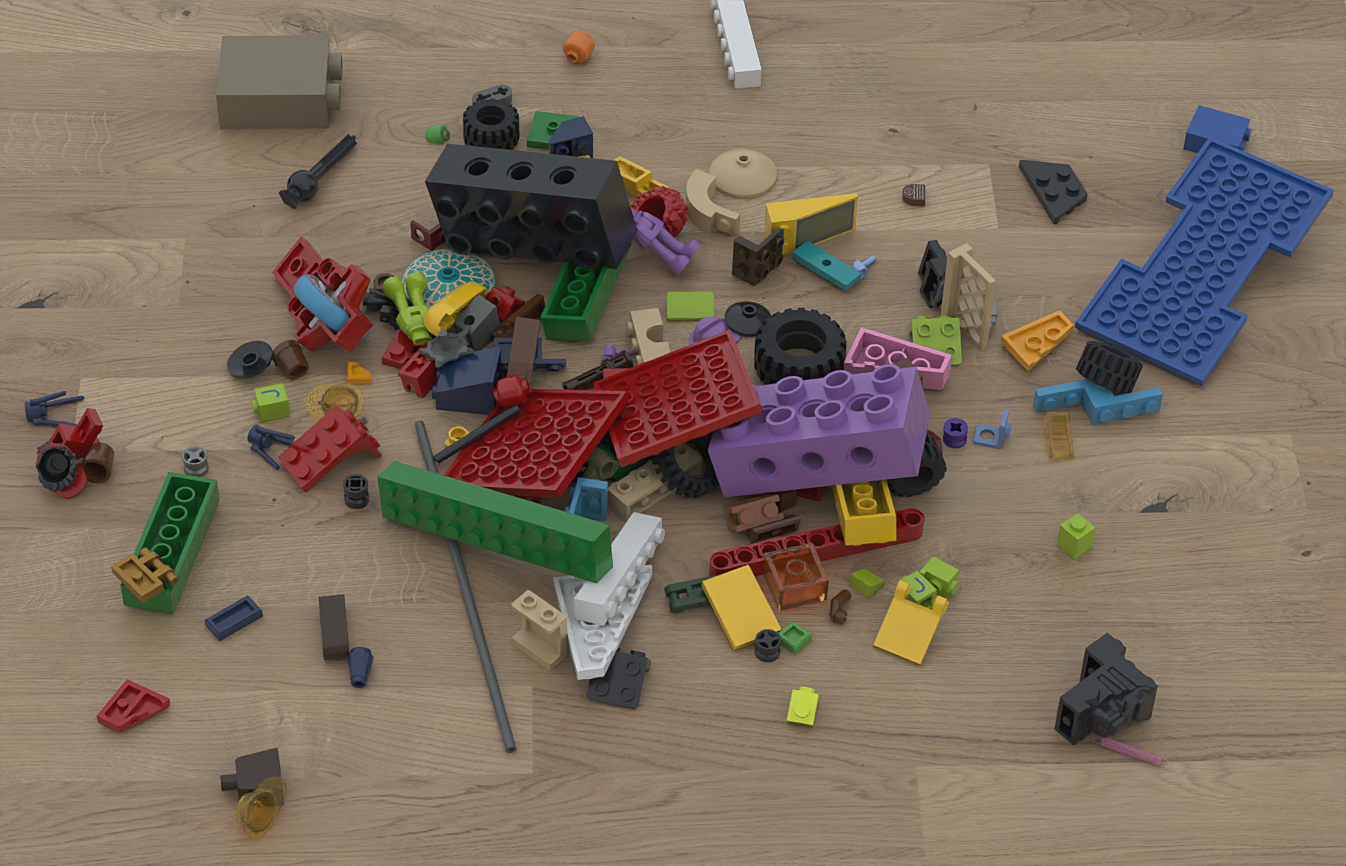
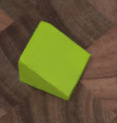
[849,569,885,598]

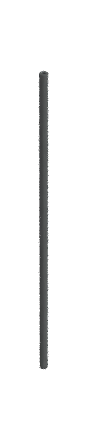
[415,421,517,753]

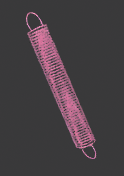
[1093,736,1169,767]

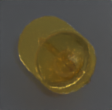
[305,383,365,421]
[236,776,287,839]

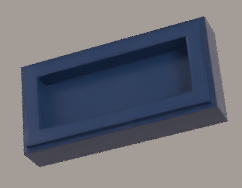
[205,595,263,641]

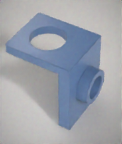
[973,409,1012,449]

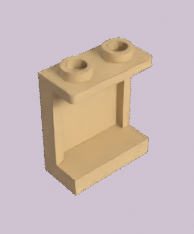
[511,590,568,671]

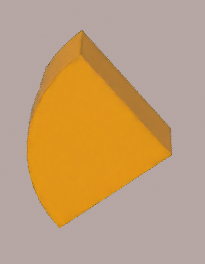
[347,361,372,385]

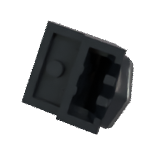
[918,240,947,308]

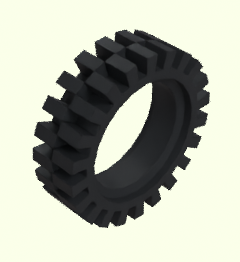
[652,431,720,498]

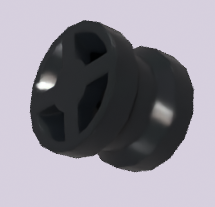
[754,629,781,662]

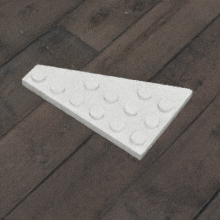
[553,565,653,680]

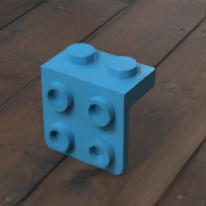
[565,477,608,522]

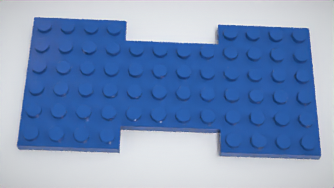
[1075,137,1334,386]

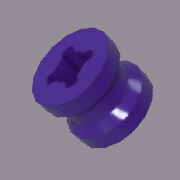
[943,418,968,449]

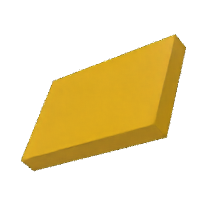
[701,565,782,651]

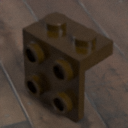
[732,227,785,286]

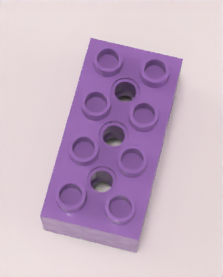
[708,364,930,497]

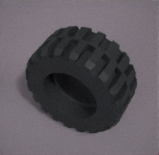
[754,308,847,385]

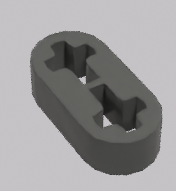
[472,85,512,106]

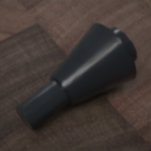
[362,288,397,311]

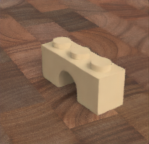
[626,308,670,366]

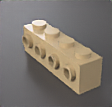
[608,443,702,522]

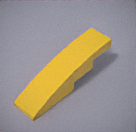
[615,156,686,204]

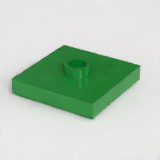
[527,111,579,149]

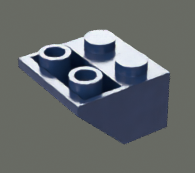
[549,116,593,158]

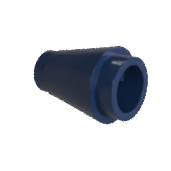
[348,647,374,688]

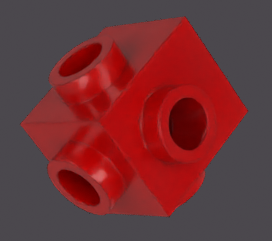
[485,285,525,322]

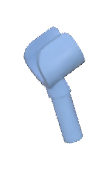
[853,256,876,279]

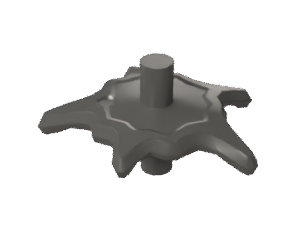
[419,325,474,368]

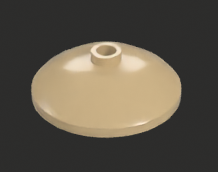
[709,148,777,199]

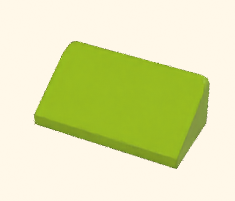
[666,291,714,321]

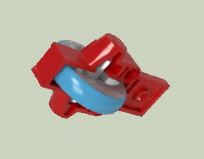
[272,237,373,353]

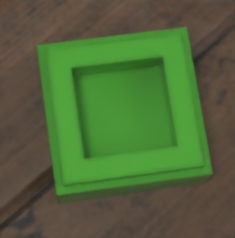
[779,621,812,655]

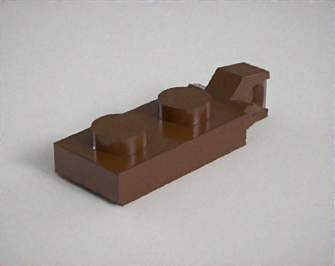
[492,293,545,340]

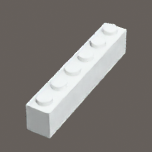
[710,0,762,89]
[574,512,665,626]

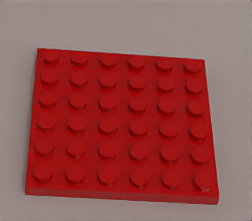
[594,329,763,467]
[444,389,630,498]

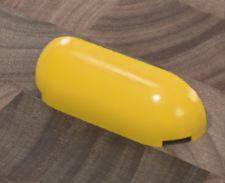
[423,282,489,337]

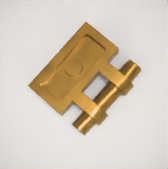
[111,547,179,603]

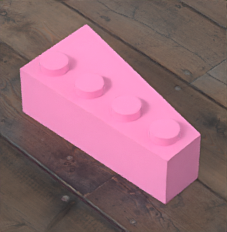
[844,327,952,390]

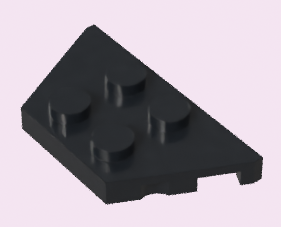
[1019,160,1088,224]

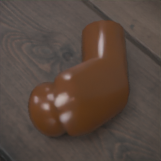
[829,589,851,624]

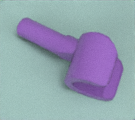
[602,345,636,361]

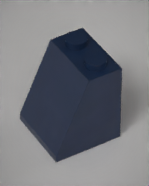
[432,347,502,415]

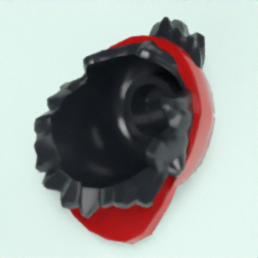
[36,442,87,499]

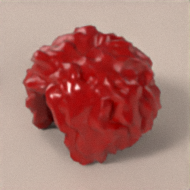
[631,186,689,240]

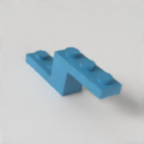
[1033,379,1163,424]

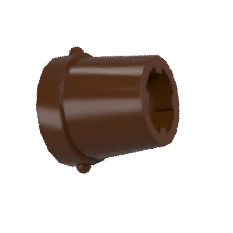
[272,340,309,380]
[80,442,114,484]

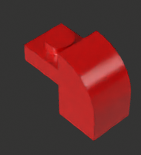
[49,408,103,459]

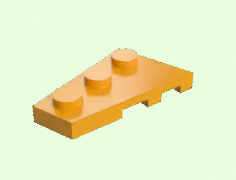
[1001,310,1074,372]

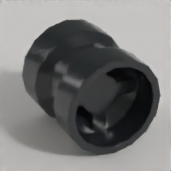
[343,474,369,509]

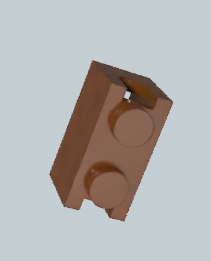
[723,493,784,532]

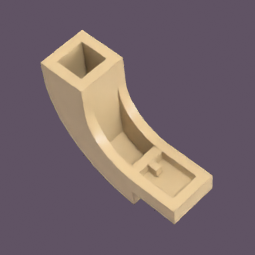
[686,169,740,236]

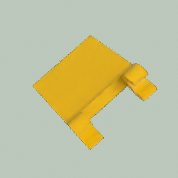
[873,580,949,665]

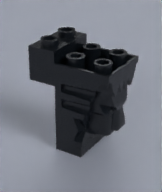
[1054,632,1158,745]

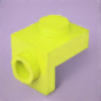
[787,686,820,726]

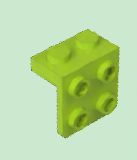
[909,315,962,366]

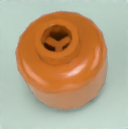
[563,31,595,63]

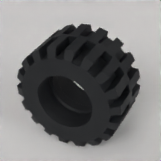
[463,98,520,150]
[1076,341,1143,393]
[886,434,947,497]

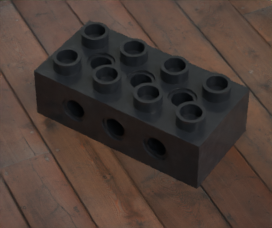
[425,144,637,269]

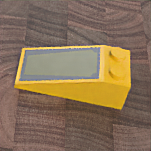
[764,193,858,254]

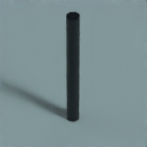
[433,404,521,465]

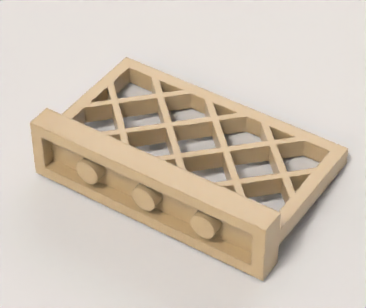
[941,243,996,351]

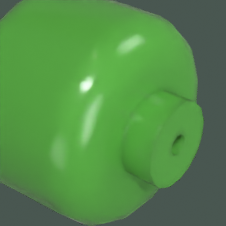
[426,124,450,144]

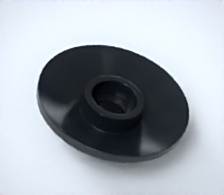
[725,301,772,336]
[227,341,273,379]

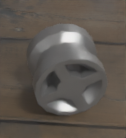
[182,446,209,477]

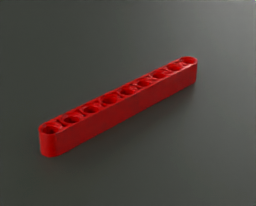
[709,508,925,577]

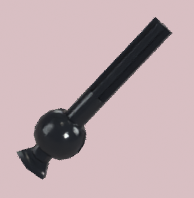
[279,134,357,209]

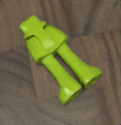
[383,272,432,346]

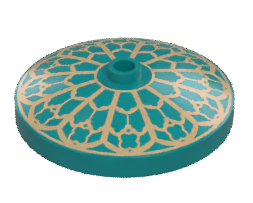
[402,249,496,308]

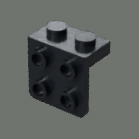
[587,648,651,709]

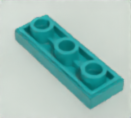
[792,240,861,291]

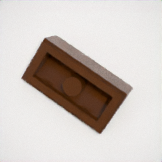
[746,514,801,543]

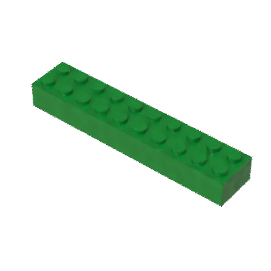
[377,461,613,584]

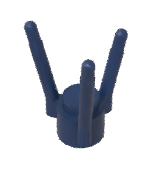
[25,391,84,426]
[247,425,295,469]

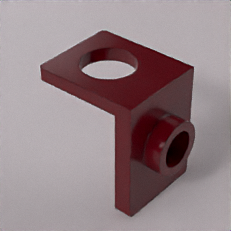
[410,220,446,251]

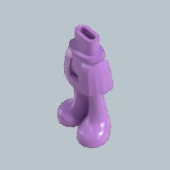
[631,207,700,276]

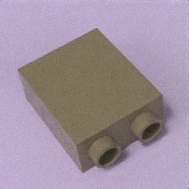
[216,35,343,129]

